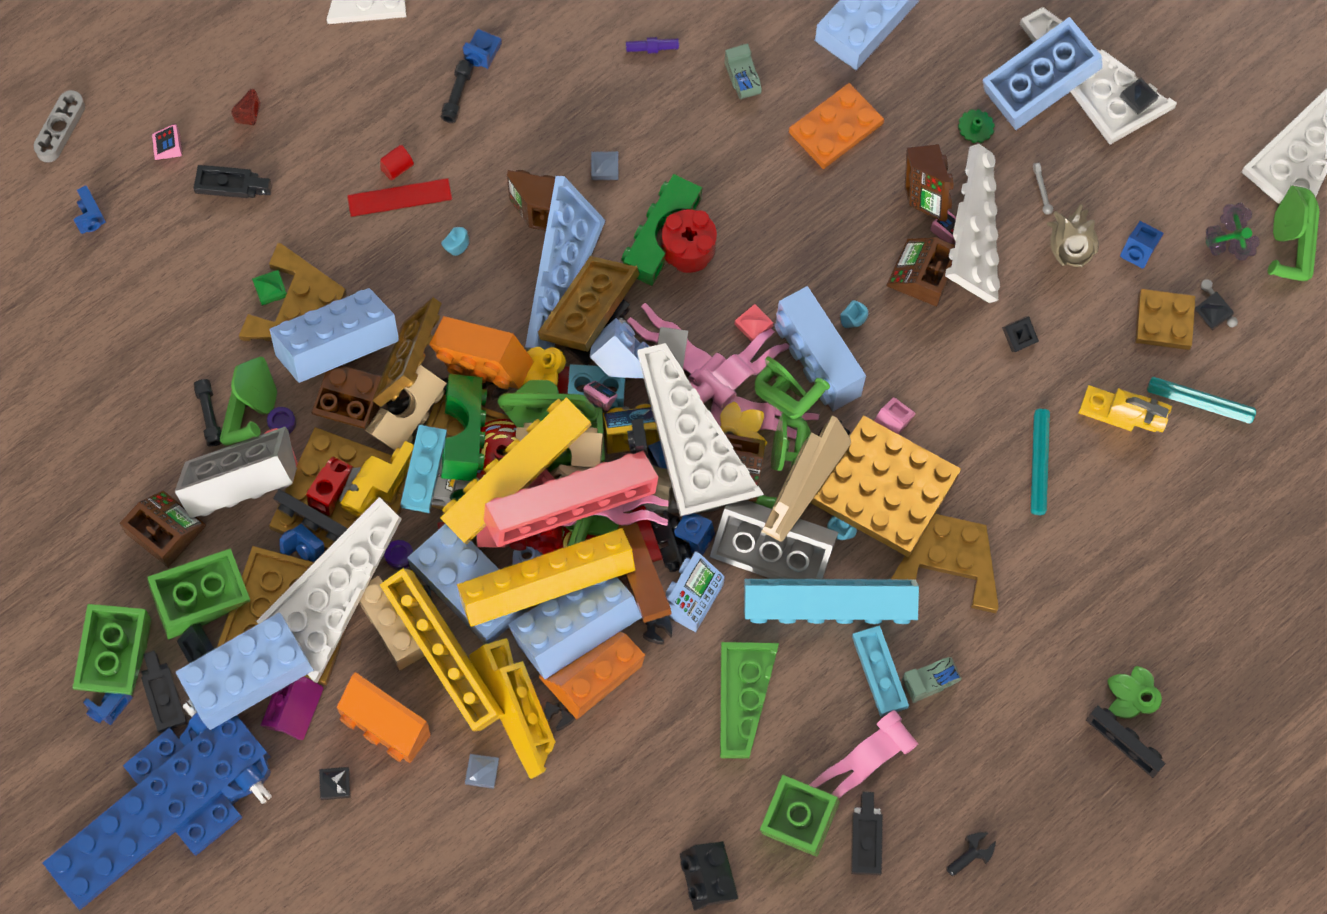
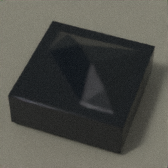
[1120,78,1159,115]
[1195,291,1234,331]
[1002,316,1039,352]
[319,767,351,800]

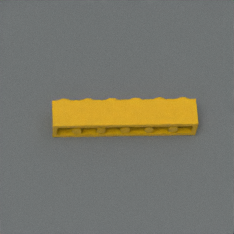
[441,397,592,544]
[457,528,635,627]
[380,568,505,731]

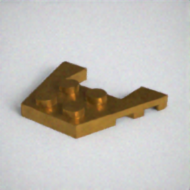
[239,243,346,341]
[891,514,998,613]

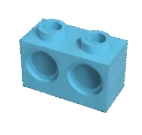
[568,364,625,410]

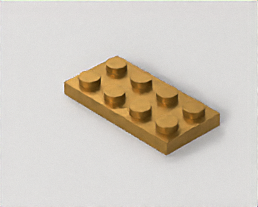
[538,256,639,352]
[372,297,442,407]

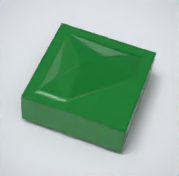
[252,270,287,306]

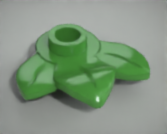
[1108,666,1162,719]

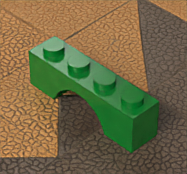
[621,174,702,286]
[441,374,487,481]

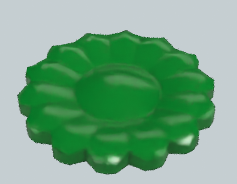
[958,109,995,143]

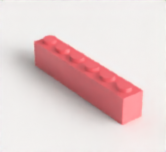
[484,451,658,547]

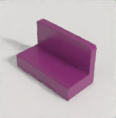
[260,676,323,740]

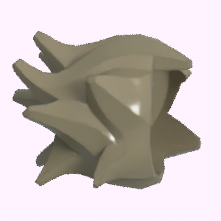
[1047,204,1099,267]

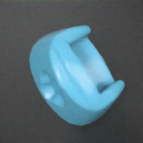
[441,227,470,256]
[840,300,868,328]
[827,516,857,540]

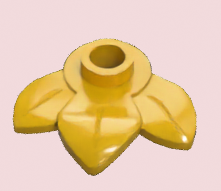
[522,347,566,386]
[720,401,767,446]

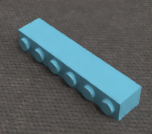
[744,579,919,624]

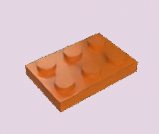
[789,83,884,169]

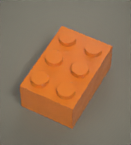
[429,316,534,389]

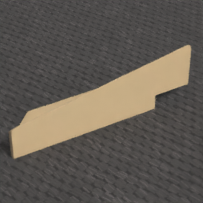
[761,415,851,541]

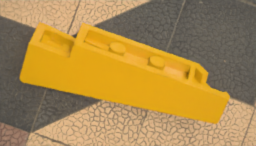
[469,638,555,779]

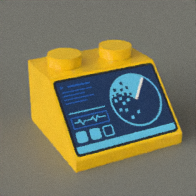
[602,404,660,454]

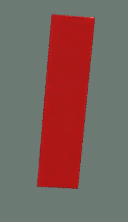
[347,178,452,217]

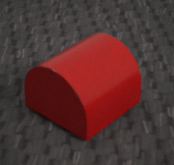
[380,145,414,181]

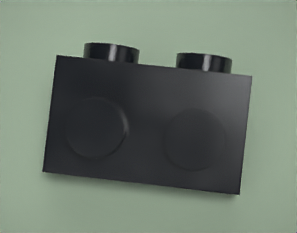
[680,841,739,910]

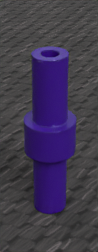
[626,37,679,54]

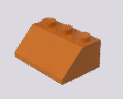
[539,631,645,719]
[337,672,431,763]

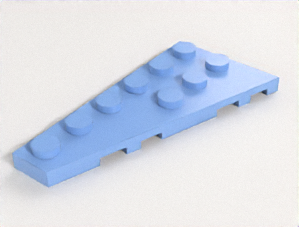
[525,176,606,350]

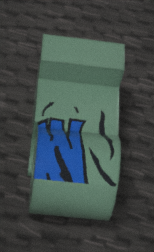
[724,44,761,99]
[902,657,962,703]

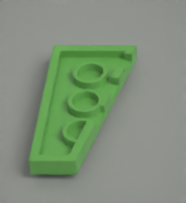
[720,642,779,759]

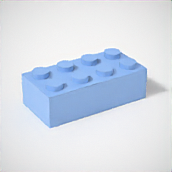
[815,0,920,70]
[983,17,1103,130]
[775,286,866,411]
[270,288,399,383]
[407,524,529,644]
[508,577,642,679]
[176,612,313,730]

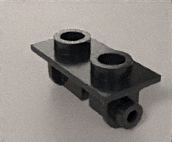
[652,511,692,572]

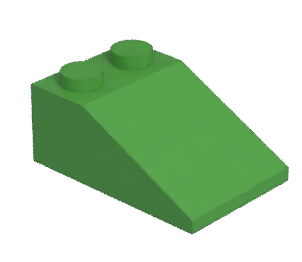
[147,549,250,639]
[73,604,152,695]

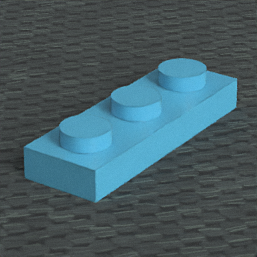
[400,425,447,513]
[852,626,909,717]

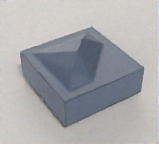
[591,152,618,180]
[465,754,499,789]

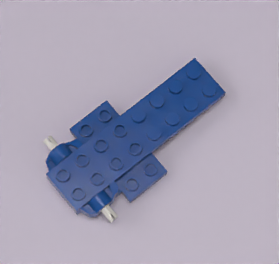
[42,700,272,910]

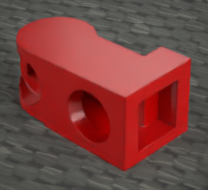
[306,456,354,516]

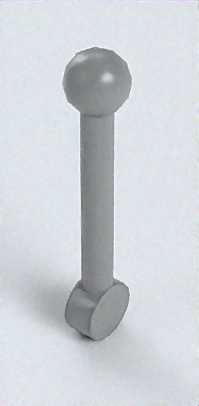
[1033,163,1053,214]
[1201,279,1238,327]

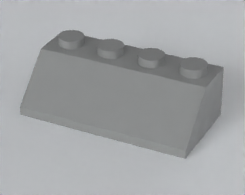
[175,426,297,518]
[710,500,839,579]

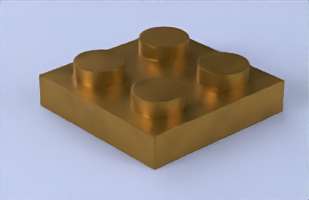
[1135,289,1195,350]

